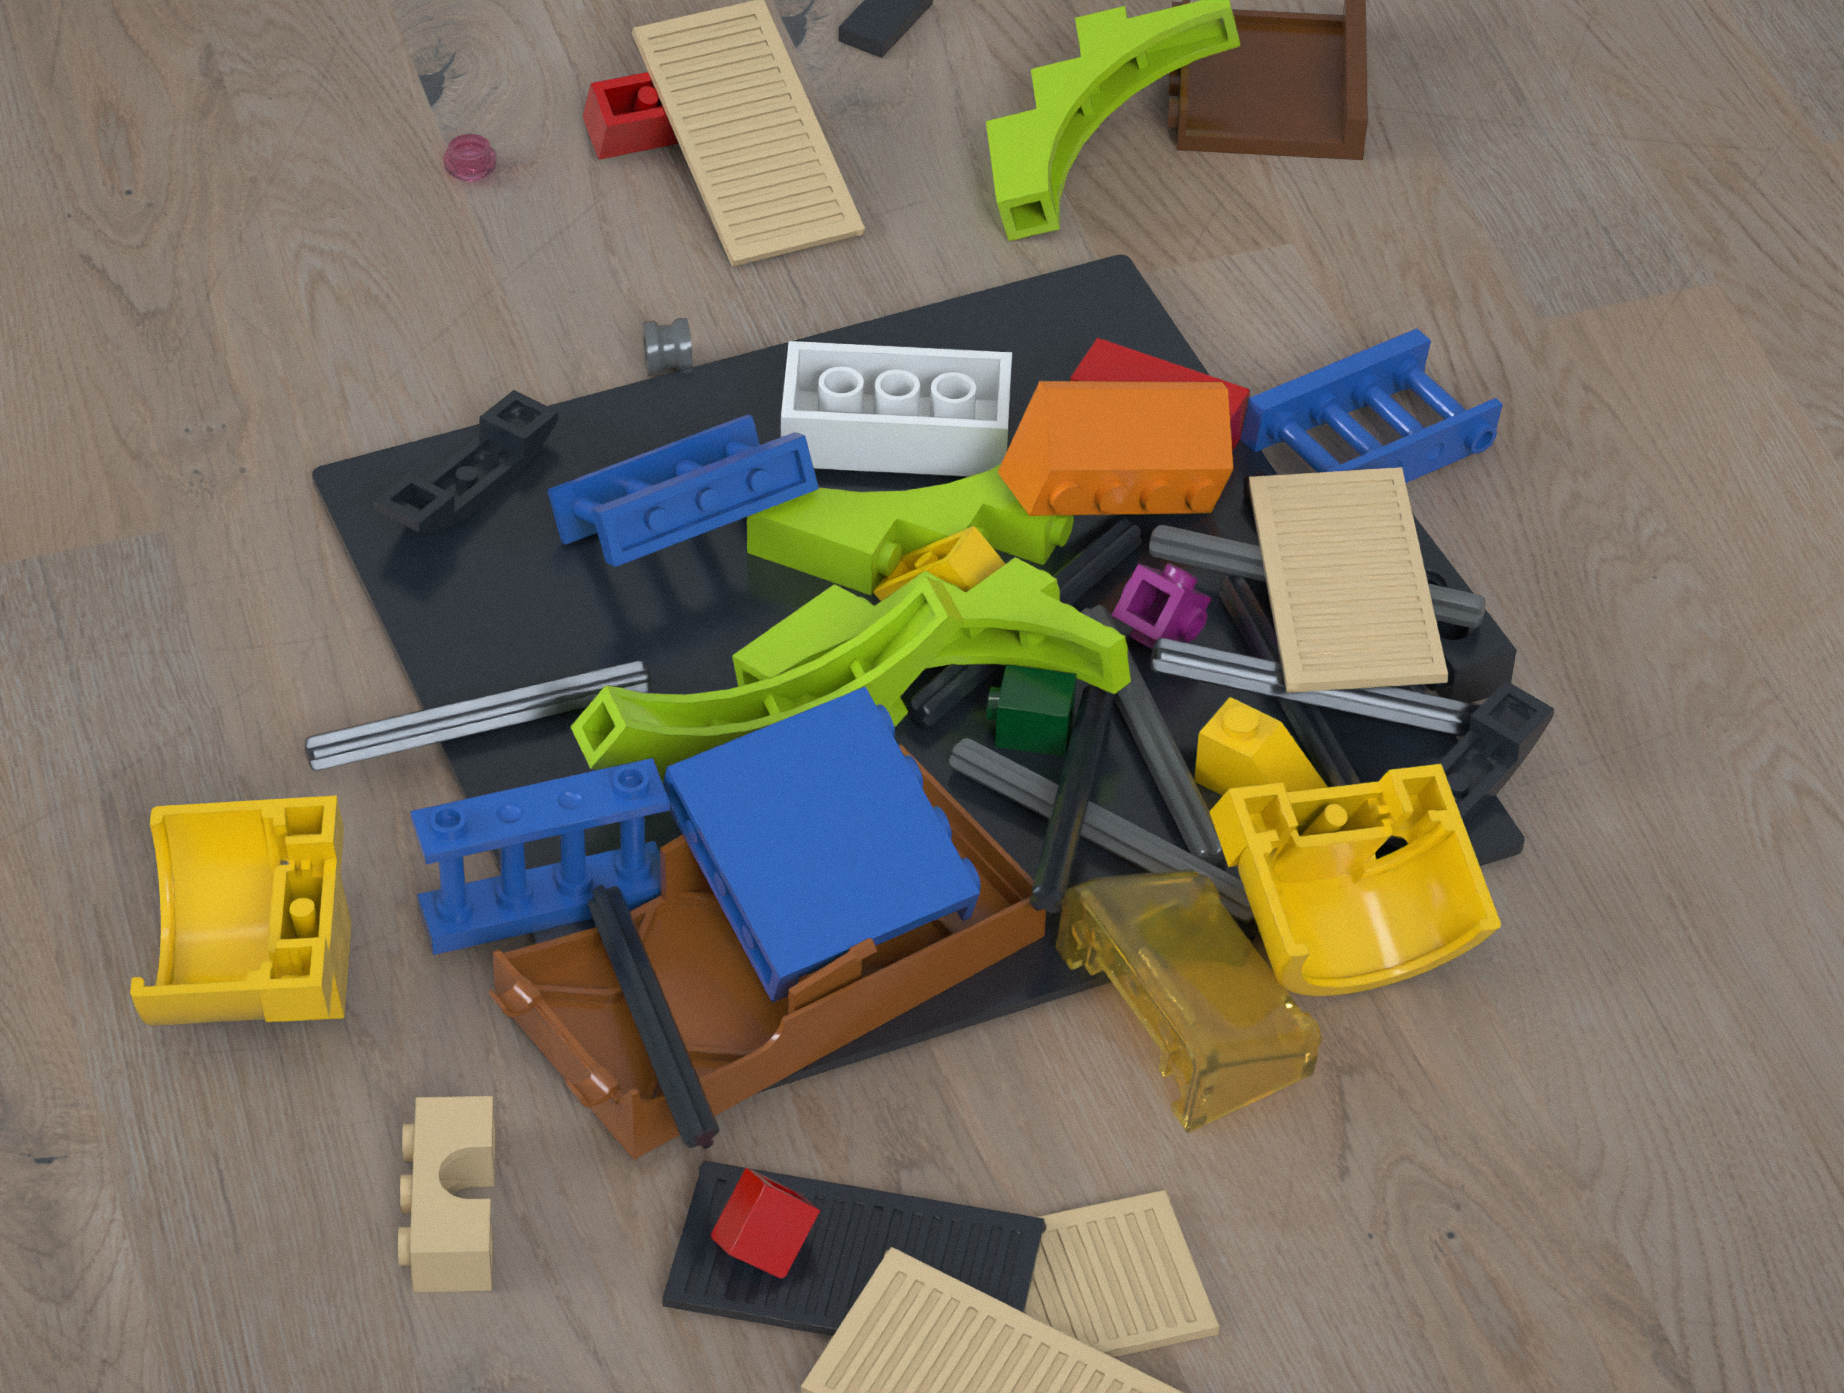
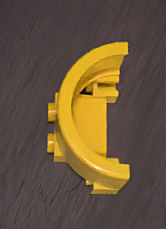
[1209,764,1501,996]
[130,795,352,1026]

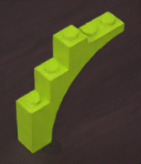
[986,0,1241,241]
[747,464,1074,595]
[732,557,1131,694]
[571,576,965,783]

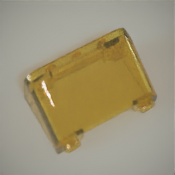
[1055,869,1322,1133]

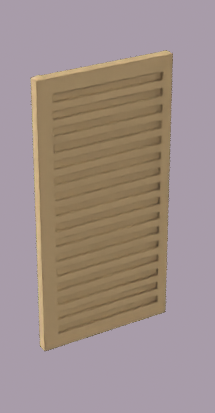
[632,0,865,267]
[1249,467,1448,693]
[1025,1190,1219,1358]
[801,1247,1184,1393]

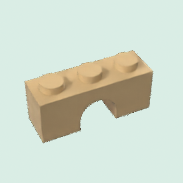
[398,1096,496,1292]

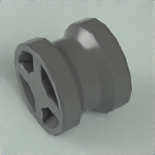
[642,318,692,376]

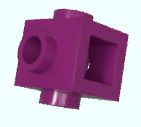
[1112,563,1212,649]

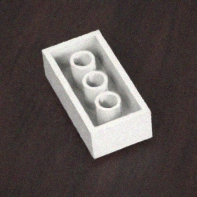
[781,341,1012,476]

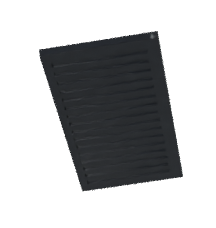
[662,1161,1047,1336]

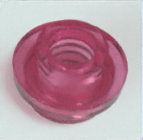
[444,134,496,182]

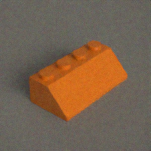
[997,381,1233,516]

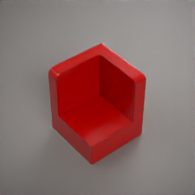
[711,1167,820,1278]

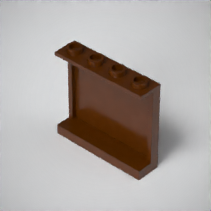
[1167,0,1368,160]

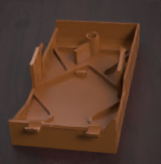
[488,745,1046,1160]

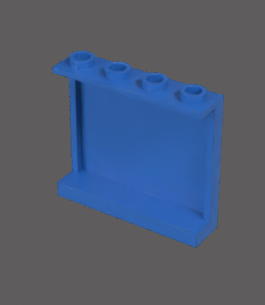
[663,686,981,1003]

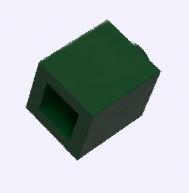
[986,664,1077,757]

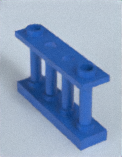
[1240,328,1503,483]
[547,414,819,567]
[410,758,670,955]

